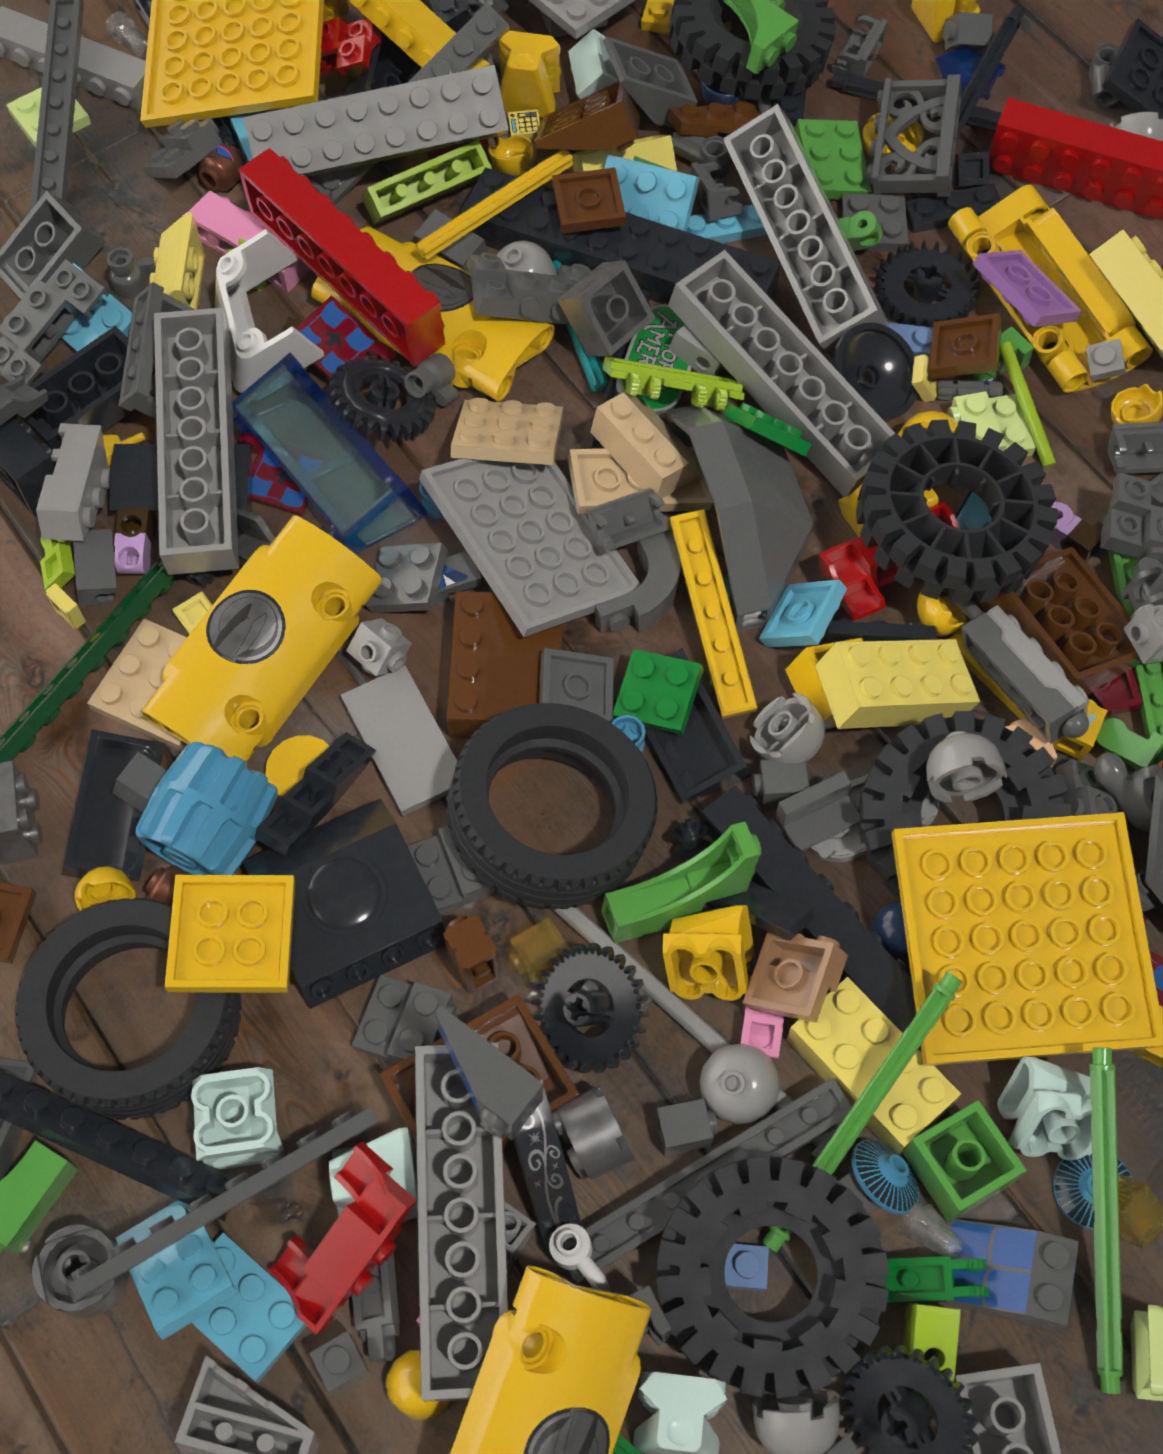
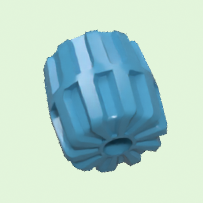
[136,741,278,875]

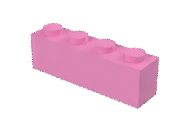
[187,191,311,293]

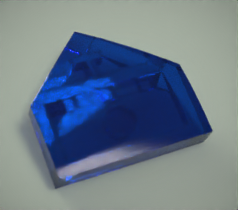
[935,47,1006,100]

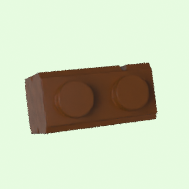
[443,915,501,993]

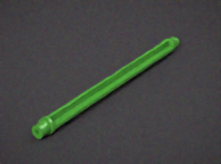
[762,971,963,1252]
[1090,1047,1123,1394]

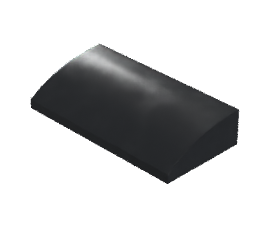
[109,444,252,513]
[620,648,752,803]
[61,729,165,881]

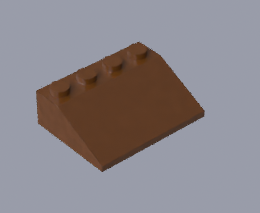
[534,81,641,151]
[977,547,1142,695]
[447,591,563,738]
[379,994,580,1152]

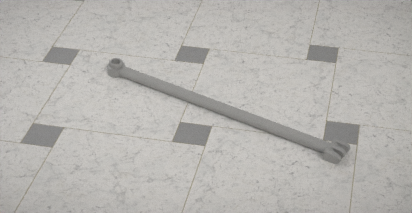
[553,907,858,1173]

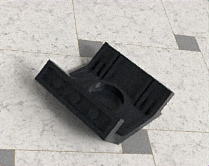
[243,798,446,1009]

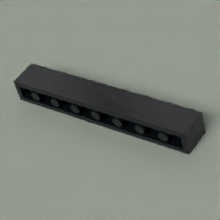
[700,785,916,1033]

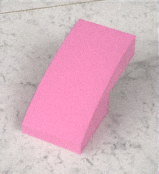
[740,976,784,1059]

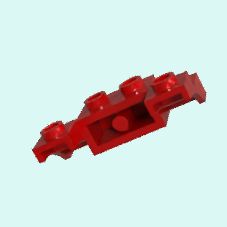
[320,17,382,76]
[818,501,960,621]
[268,1142,417,1335]

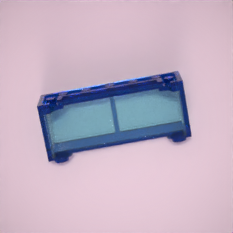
[232,352,428,554]

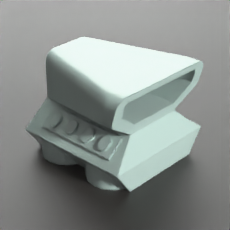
[997,1056,1092,1160]
[191,1067,284,1170]
[329,1127,418,1222]
[633,1372,727,1454]

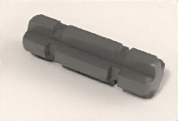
[937,380,1003,400]

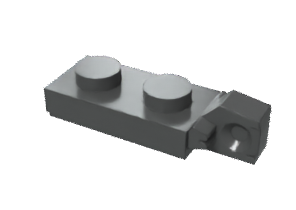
[352,1253,400,1363]

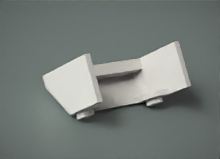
[214,229,324,398]

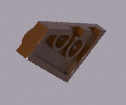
[667,101,761,137]

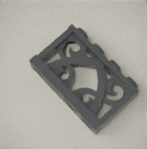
[867,74,962,197]
[119,282,195,419]

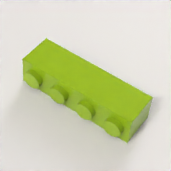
[361,139,492,225]

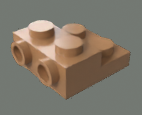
[743,932,848,1023]

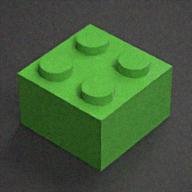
[902,1100,1027,1223]

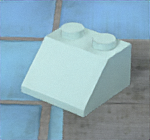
[568,29,619,99]

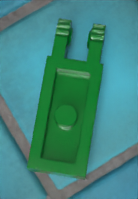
[886,1256,990,1304]

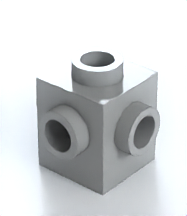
[1124,604,1163,664]
[346,618,412,676]

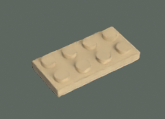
[567,447,713,514]

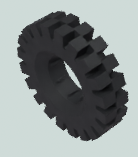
[668,0,837,100]
[856,419,1058,604]

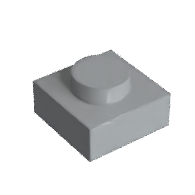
[1086,338,1126,381]

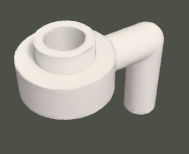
[549,1224,610,1292]

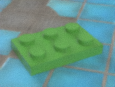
[795,119,871,199]

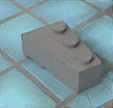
[36,423,111,541]
[175,1356,319,1454]

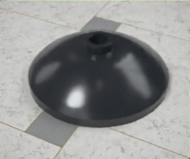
[832,323,918,421]

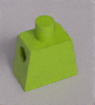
[903,1303,961,1405]

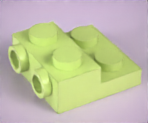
[947,391,1035,457]

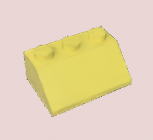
[571,135,677,172]
[150,213,205,310]

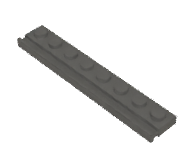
[66,1107,378,1303]

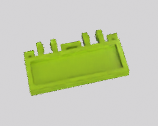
[603,356,745,411]

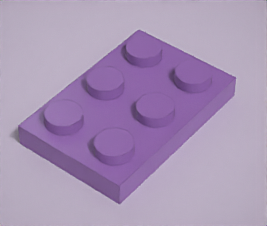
[973,250,1082,327]

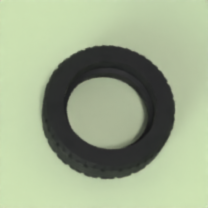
[446,703,658,910]
[15,898,242,1120]

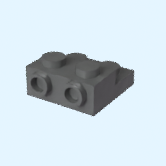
[144,118,223,179]
[407,826,497,914]
[352,974,457,1064]

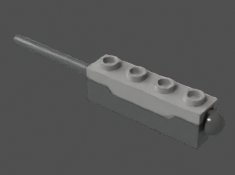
[943,588,1089,744]

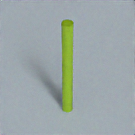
[1000,342,1057,469]

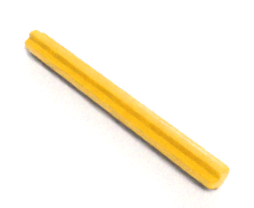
[416,149,573,260]

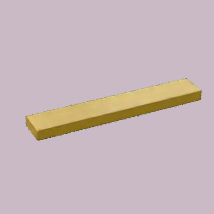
[670,509,757,719]

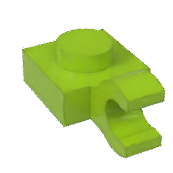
[40,536,75,590]

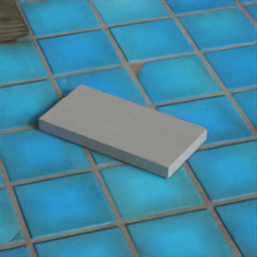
[341,665,457,817]

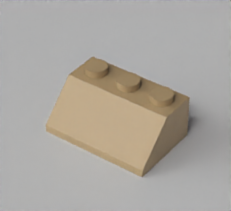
[590,392,703,498]

